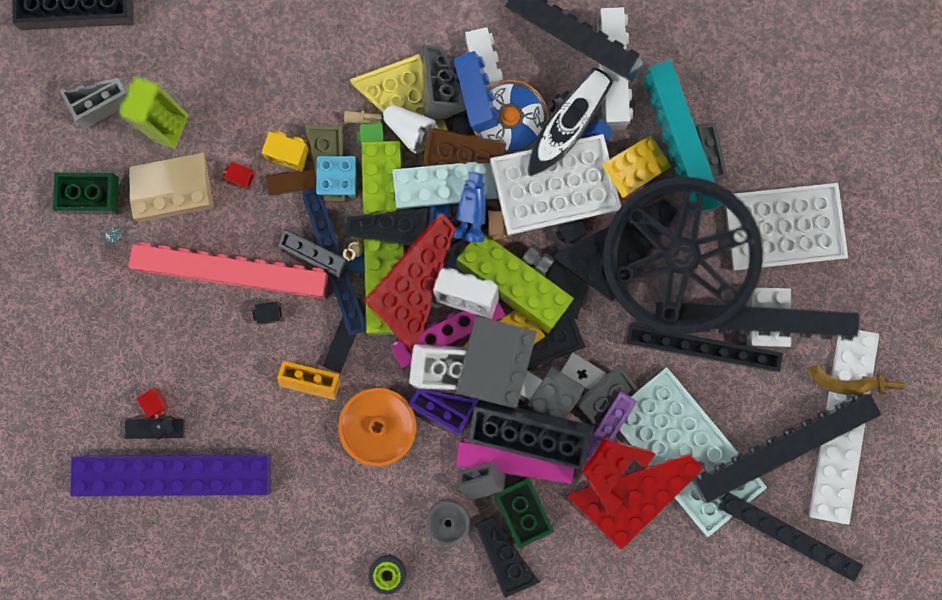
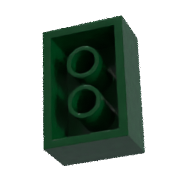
[53,172,119,215]
[494,477,555,549]

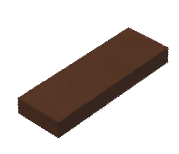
[266,169,317,196]

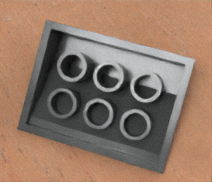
[456,316,537,408]

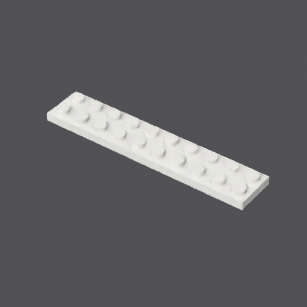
[809,330,879,525]

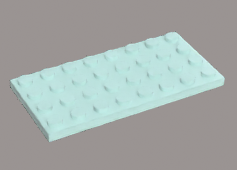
[619,367,767,537]

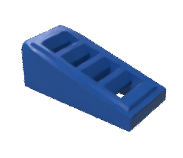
[580,119,612,142]

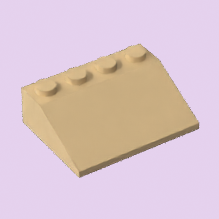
[129,153,214,222]

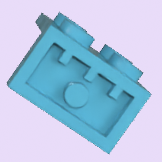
[316,156,357,198]

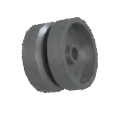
[426,499,470,546]

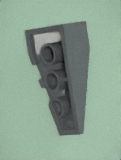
[423,45,466,120]

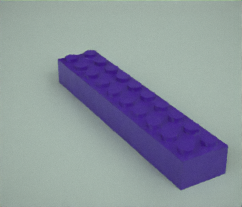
[70,454,271,497]

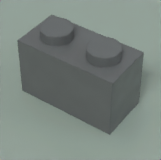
[458,462,505,501]

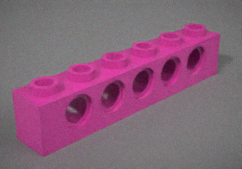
[391,302,506,371]

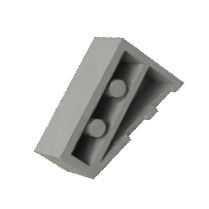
[60,78,128,130]

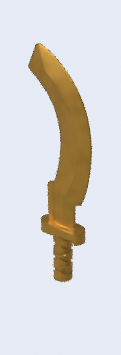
[807,365,905,395]

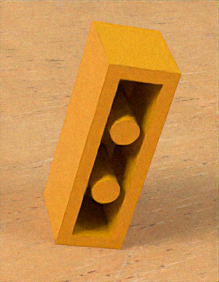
[277,361,341,400]

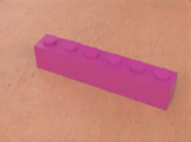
[456,438,574,484]

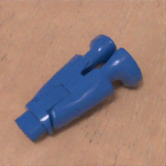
[453,171,486,243]

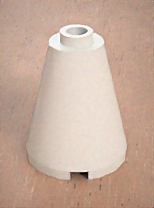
[383,105,437,154]

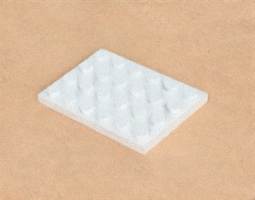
[490,134,621,236]
[725,183,848,271]

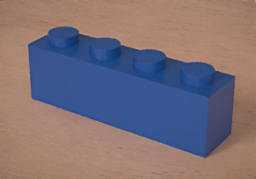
[454,50,499,133]

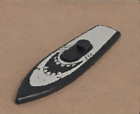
[528,67,613,176]

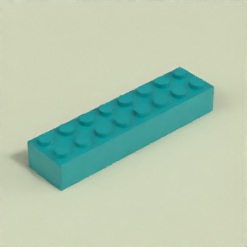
[642,60,723,218]

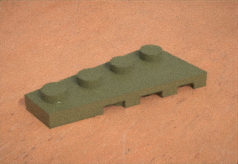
[303,125,345,202]

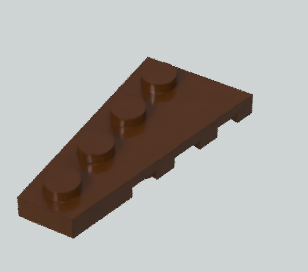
[423,127,506,166]

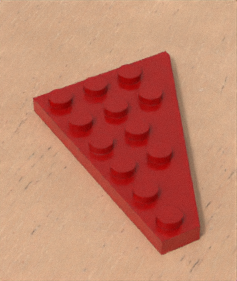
[363,214,455,352]
[567,453,704,550]

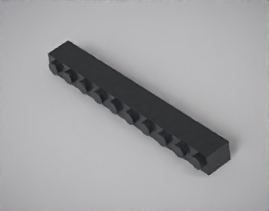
[655,302,860,341]
[692,392,882,503]

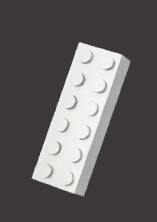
[597,7,633,130]

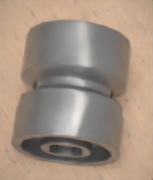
[521,244,555,276]

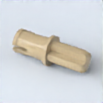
[344,111,382,125]
[343,240,364,260]

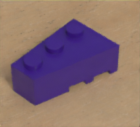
[408,388,478,436]

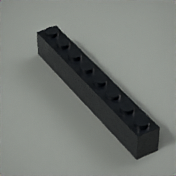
[505,0,644,82]
[623,324,783,372]

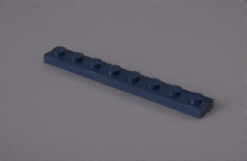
[301,188,367,336]

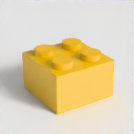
[261,131,310,171]

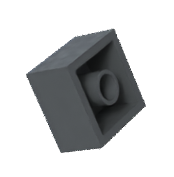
[527,367,584,419]

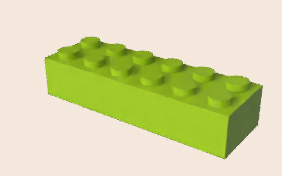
[120,77,189,149]
[455,233,574,334]

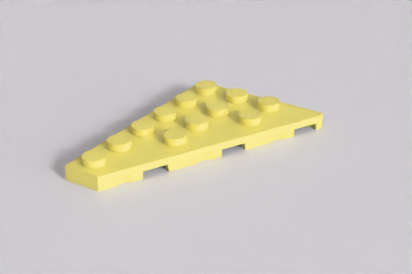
[350,54,448,165]

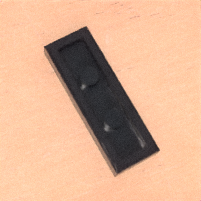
[125,419,185,439]

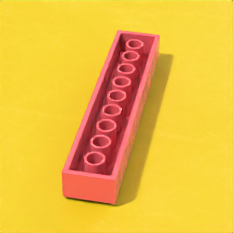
[128,242,330,299]

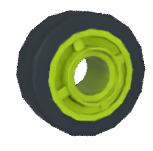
[368,555,406,595]

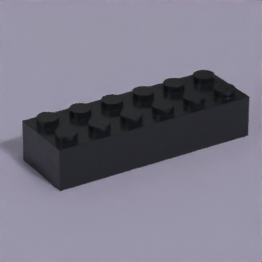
[12,0,134,30]
[469,399,594,470]

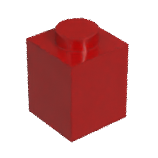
[224,161,256,190]
[136,388,169,419]

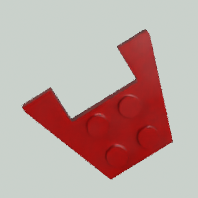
[582,438,656,517]

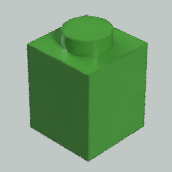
[357,123,385,145]

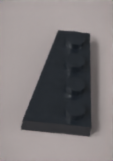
[344,208,428,246]
[475,517,540,598]

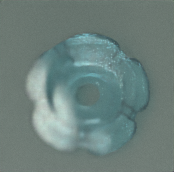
[104,226,122,244]

